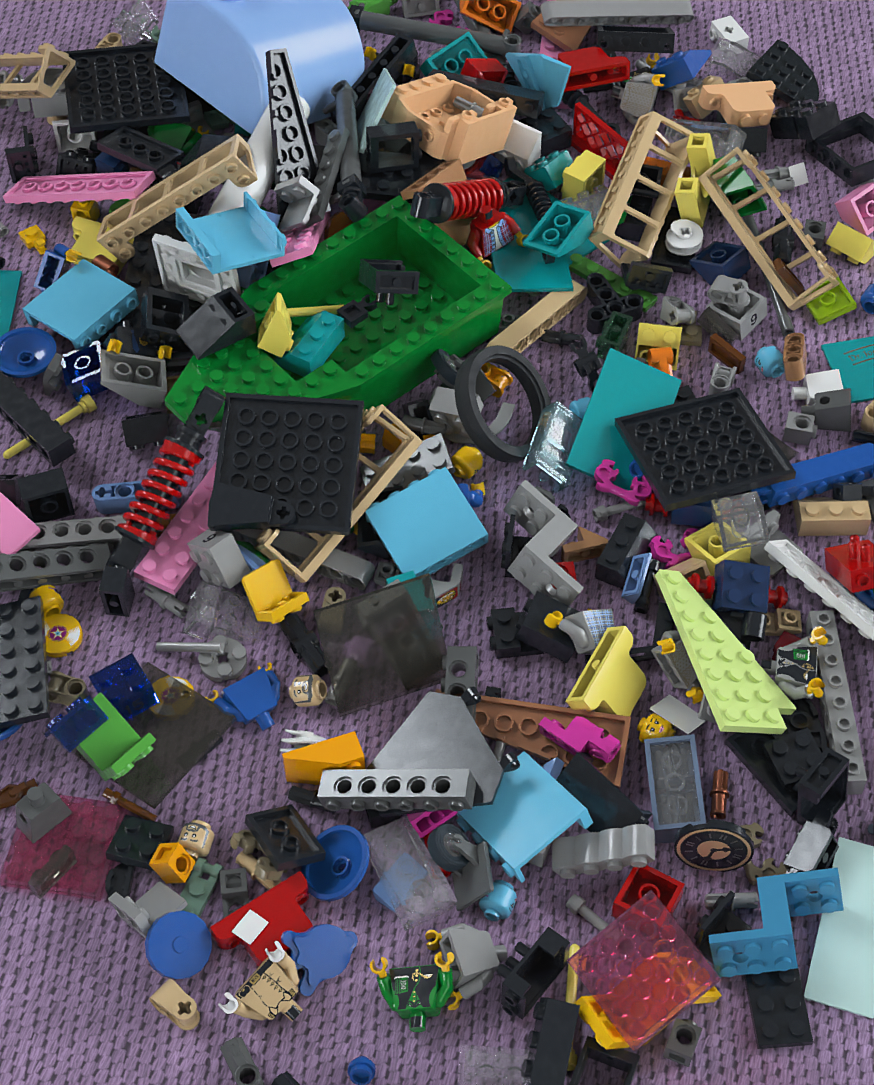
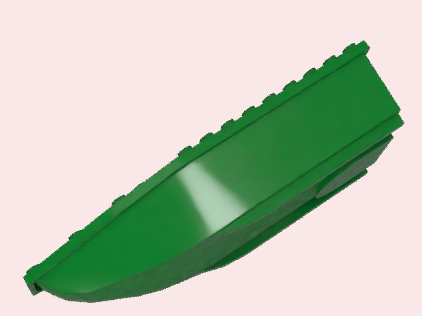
[164,195,512,433]

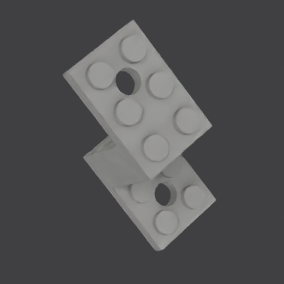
[503,479,584,606]

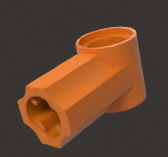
[647,347,673,376]

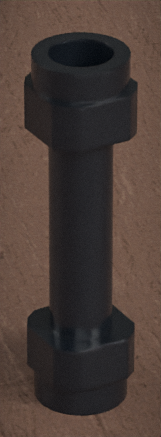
[634,559,661,614]

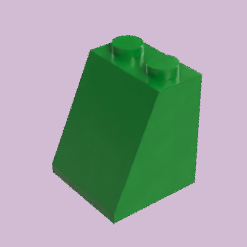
[713,156,767,217]

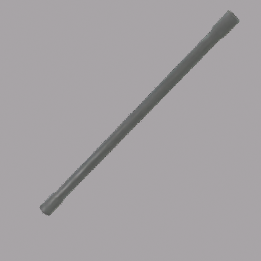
[743,214,795,337]

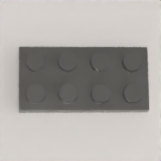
[359,433,456,489]

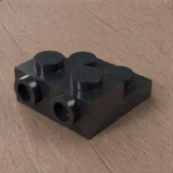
[486,607,544,659]

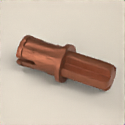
[709,769,730,820]

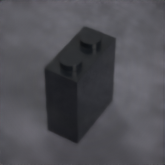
[515,591,580,663]

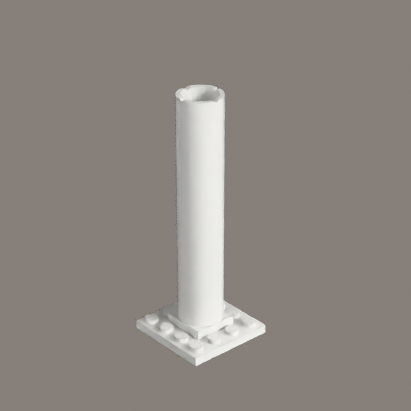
[152,96,310,303]

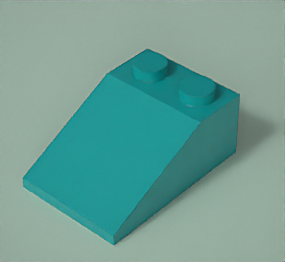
[420,31,487,77]
[522,200,594,258]

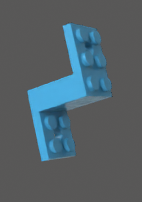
[709,867,844,978]

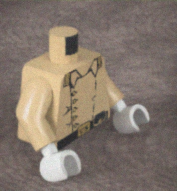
[218,941,303,1022]

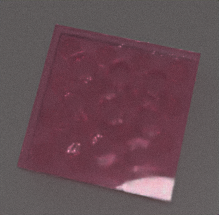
[0,794,128,901]
[567,890,722,1051]

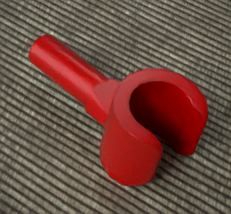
[673,109,701,124]

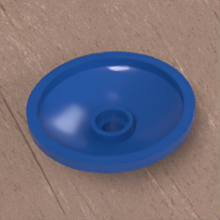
[0,327,57,378]
[301,825,370,901]

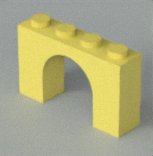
[674,133,716,227]

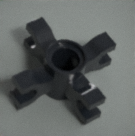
[569,337,603,392]

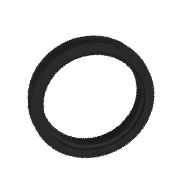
[455,345,553,463]

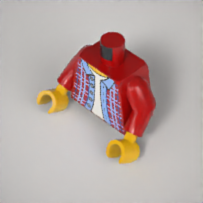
[467,205,528,269]

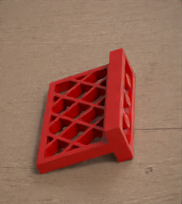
[571,102,628,180]

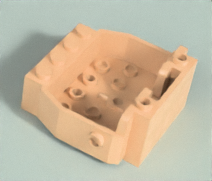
[381,73,517,164]

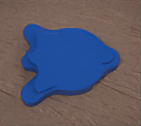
[281,924,358,996]

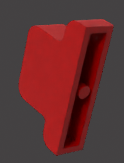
[558,47,630,92]
[210,871,313,967]

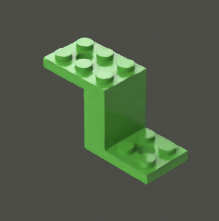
[52,692,156,781]

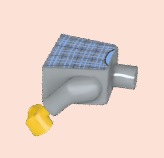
[544,609,616,656]

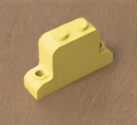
[71,216,134,275]
[565,626,646,716]

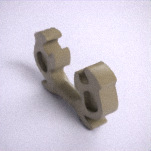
[741,822,787,886]
[230,829,288,881]

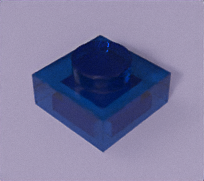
[479,154,504,178]

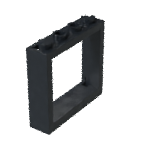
[595,25,675,54]
[805,112,874,187]

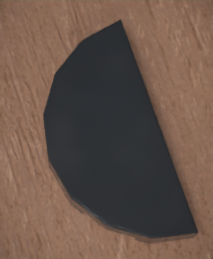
[105,863,136,898]

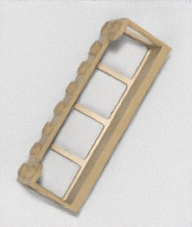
[0,43,76,99]
[588,111,694,268]
[97,133,258,263]
[698,146,840,311]
[254,404,423,583]

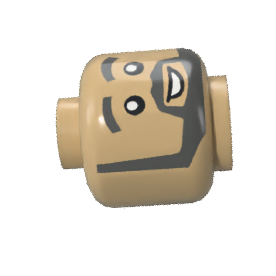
[289,674,327,707]
[177,820,215,861]

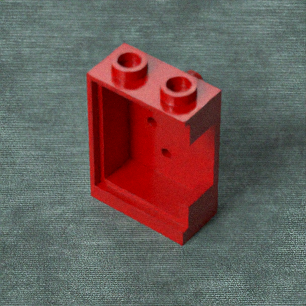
[824,535,874,593]

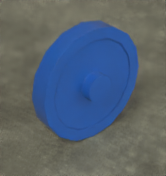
[145,911,212,979]

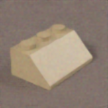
[792,497,872,536]

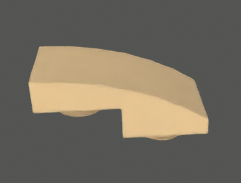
[765,608,802,636]

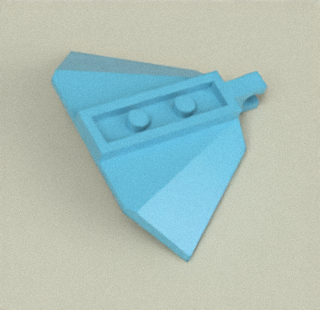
[505,52,572,111]

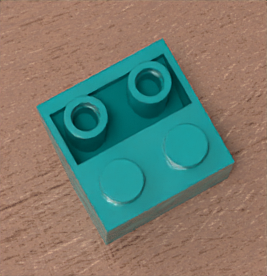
[523,150,574,191]

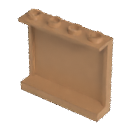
[400,159,477,246]

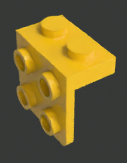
[242,559,310,624]

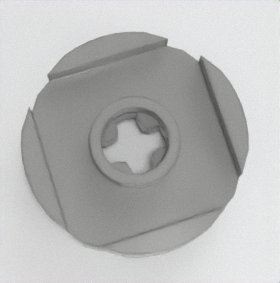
[198,635,247,682]

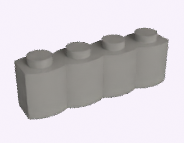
[552,824,655,879]

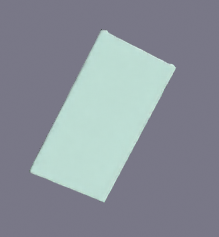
[357,68,396,154]
[804,837,874,1019]

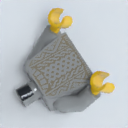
[611,73,665,126]
[651,630,704,704]

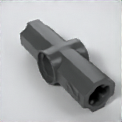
[220,1037,265,1085]

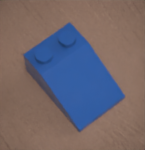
[651,50,712,90]

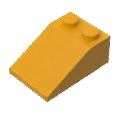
[282,731,365,785]

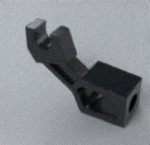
[833,482,874,501]

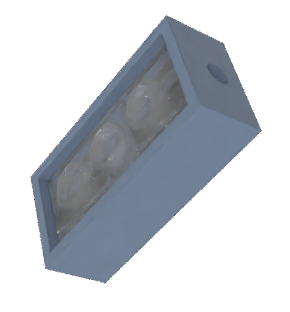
[644,734,706,843]

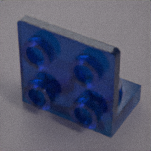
[44,696,109,753]

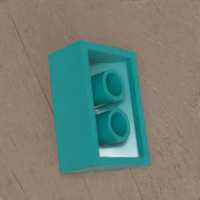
[274,311,345,377]

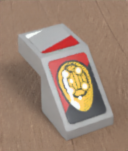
[428,563,463,612]

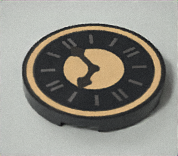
[674,819,754,872]

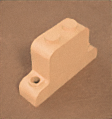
[698,81,776,128]

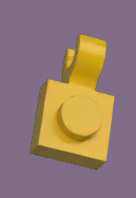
[18,225,47,255]

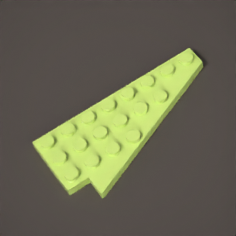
[655,569,796,734]

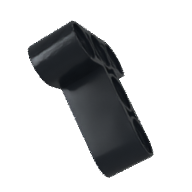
[586,273,644,334]

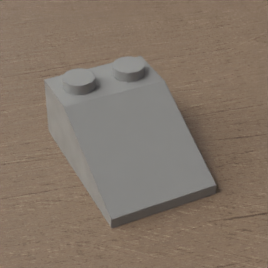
[100,349,167,409]

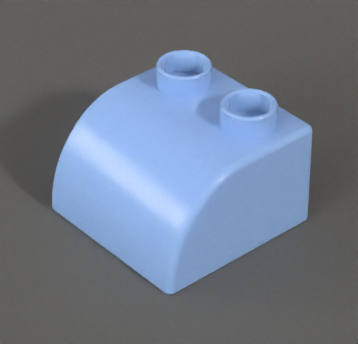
[154,0,365,135]

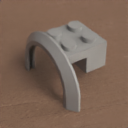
[17,67,68,118]
[429,386,515,444]

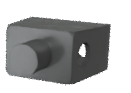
[801,388,851,432]
[15,782,72,844]

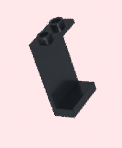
[556,752,652,832]

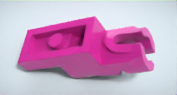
[539,716,621,763]

